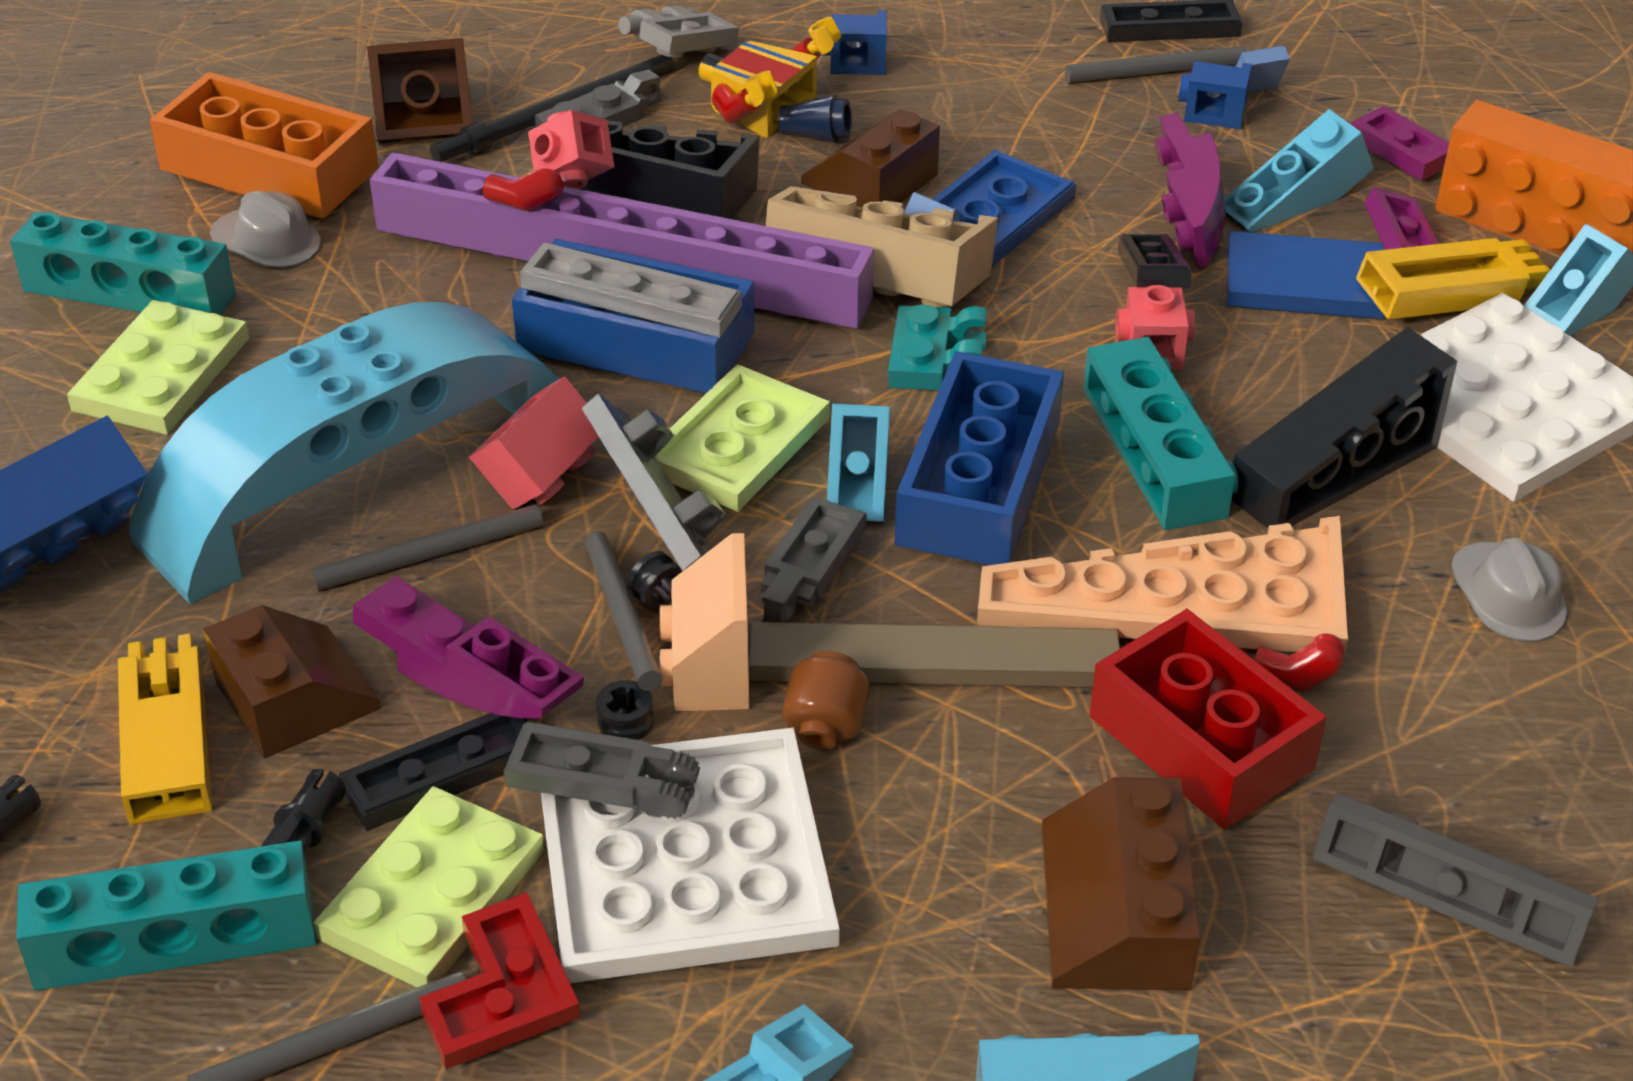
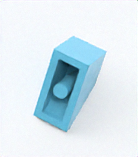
[1524,224,1633,336]
[827,404,891,522]

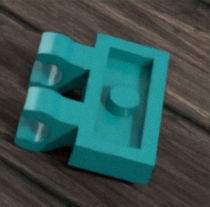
[888,304,987,390]

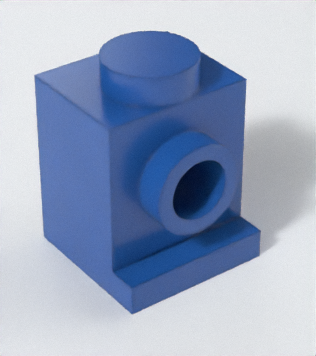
[822,10,887,75]
[1178,61,1252,129]

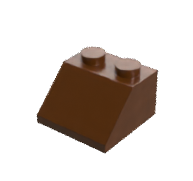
[367,38,472,142]
[801,109,940,207]
[203,605,381,759]

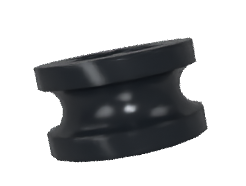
[627,551,683,612]
[596,680,654,740]

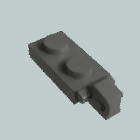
[535,69,661,127]
[761,497,867,623]

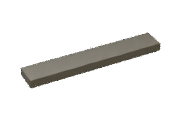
[749,622,1119,687]

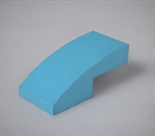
[703,1004,854,1081]

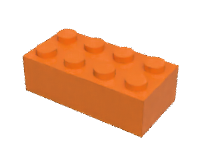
[149,71,379,219]
[1435,99,1633,255]

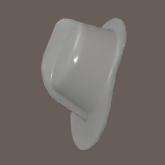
[209,190,321,268]
[1451,538,1567,642]

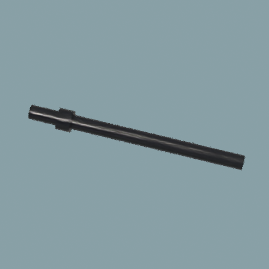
[430,55,674,162]

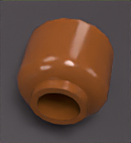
[782,651,870,750]

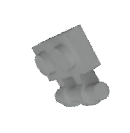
[618,5,739,57]

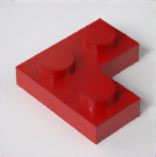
[419,892,580,1069]

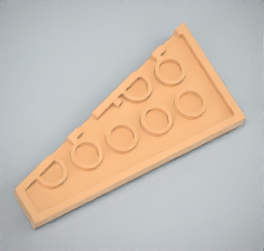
[977,516,1348,656]

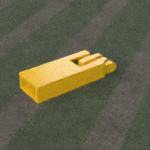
[1356,238,1551,320]
[118,633,212,825]

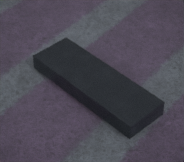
[1100,0,1242,42]
[1118,234,1191,287]
[339,712,528,832]

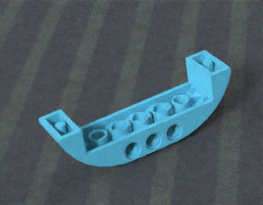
[129,302,560,605]

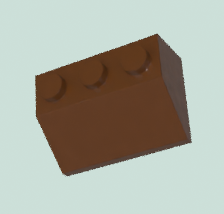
[1041,777,1200,991]

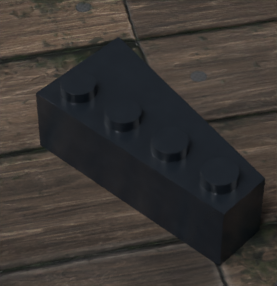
[580,120,760,219]
[1231,327,1458,529]

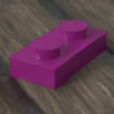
[1351,106,1449,181]
[1364,187,1439,250]

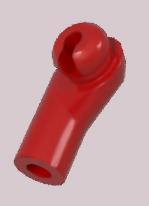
[483,168,564,211]
[1254,633,1345,691]

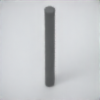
[1065,46,1246,83]
[311,504,544,591]
[585,531,663,691]
[187,970,466,1081]

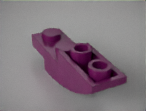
[1155,112,1225,269]
[353,576,584,718]

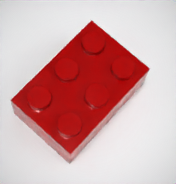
[1089,608,1327,830]

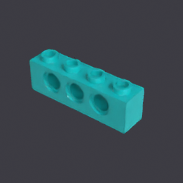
[10,211,236,316]
[1083,337,1238,531]
[16,840,316,991]

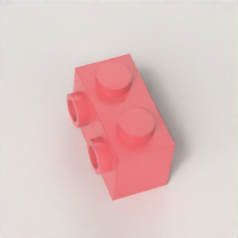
[469,376,599,510]

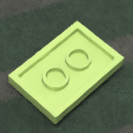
[67,300,249,435]
[655,364,830,512]
[313,786,544,987]

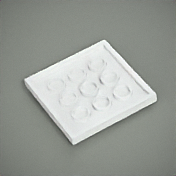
[1421,293,1633,502]
[541,727,840,983]

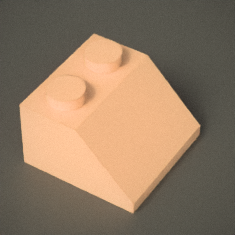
[660,533,749,712]

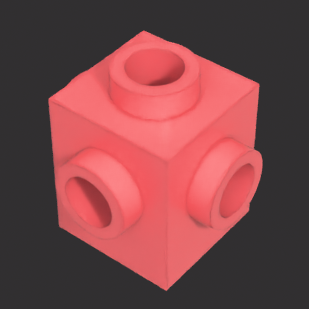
[528,110,614,189]
[1115,285,1195,370]

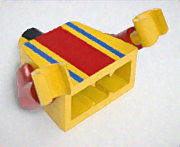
[699,17,842,138]

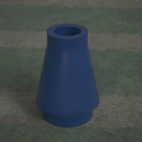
[779,94,852,143]

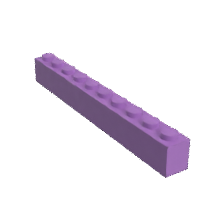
[370,152,874,329]

